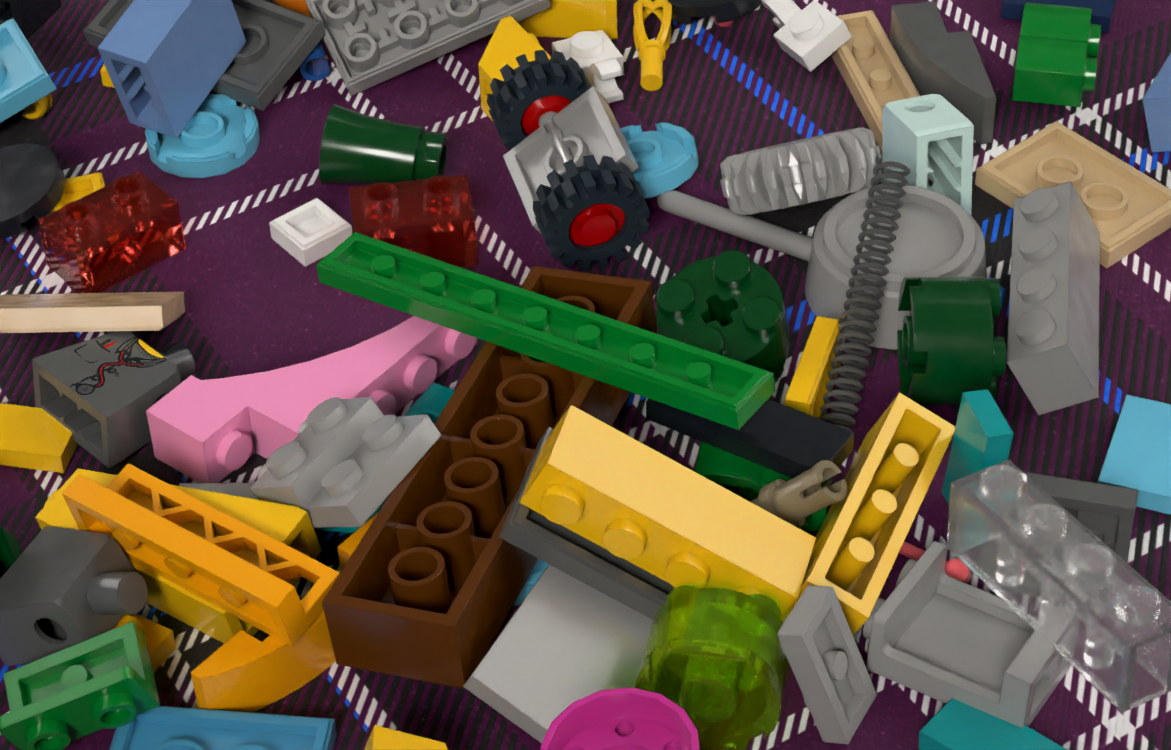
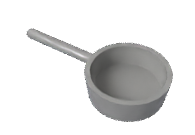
[657,185,987,350]

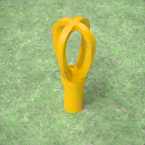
[633,0,672,91]

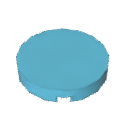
[145,94,260,178]
[620,123,698,199]

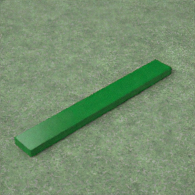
[316,232,775,430]

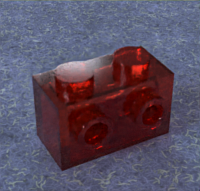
[38,170,186,293]
[348,174,478,267]

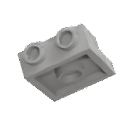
[250,397,441,528]

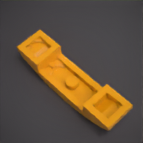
[191,513,378,713]

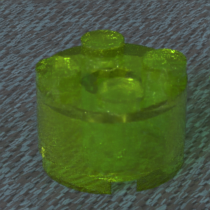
[635,585,790,750]

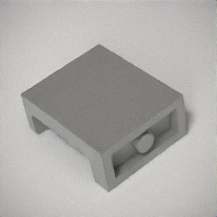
[863,541,1090,728]

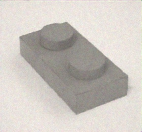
[777,585,877,744]

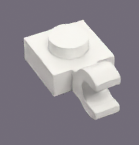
[761,0,852,72]
[552,30,624,103]

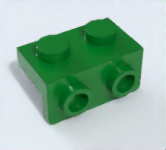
[0,621,160,750]

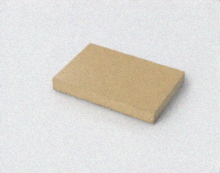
[975,121,1171,268]
[0,292,185,333]

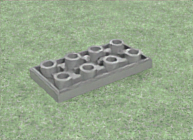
[306,0,551,96]
[463,564,674,743]

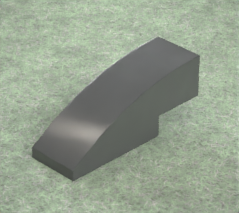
[890,1,996,144]

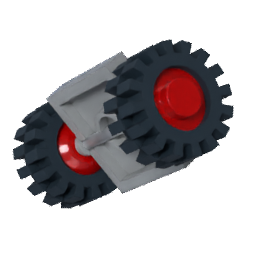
[487,50,650,271]

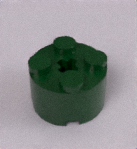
[656,250,792,384]
[897,277,1006,406]

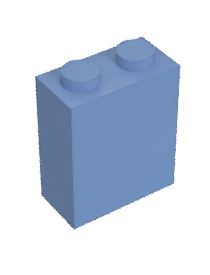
[98,0,246,138]

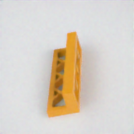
[62,463,340,647]

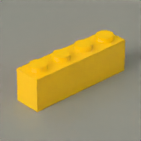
[776,392,955,636]
[519,405,816,635]

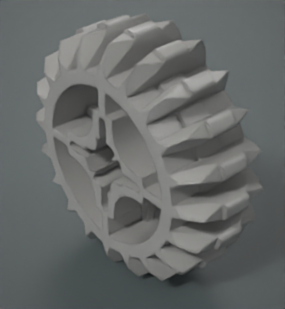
[720,127,883,216]

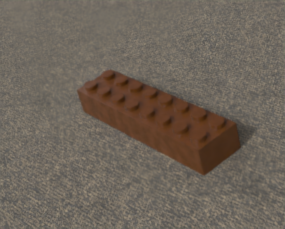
[322,266,658,689]

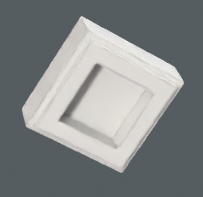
[269,198,352,267]

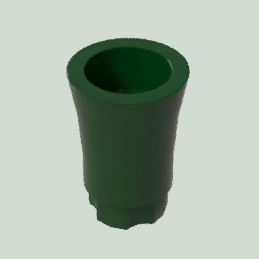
[319,104,448,190]

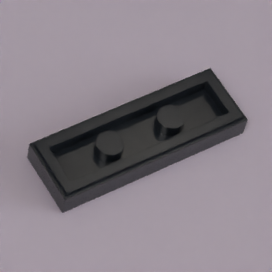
[646,399,854,487]

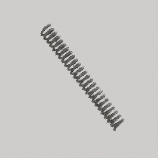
[819,154,911,432]

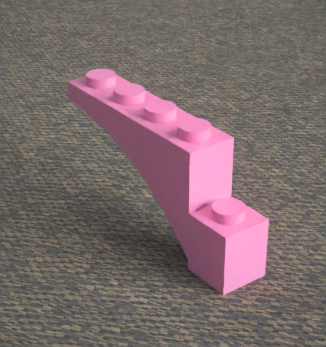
[146,316,478,483]

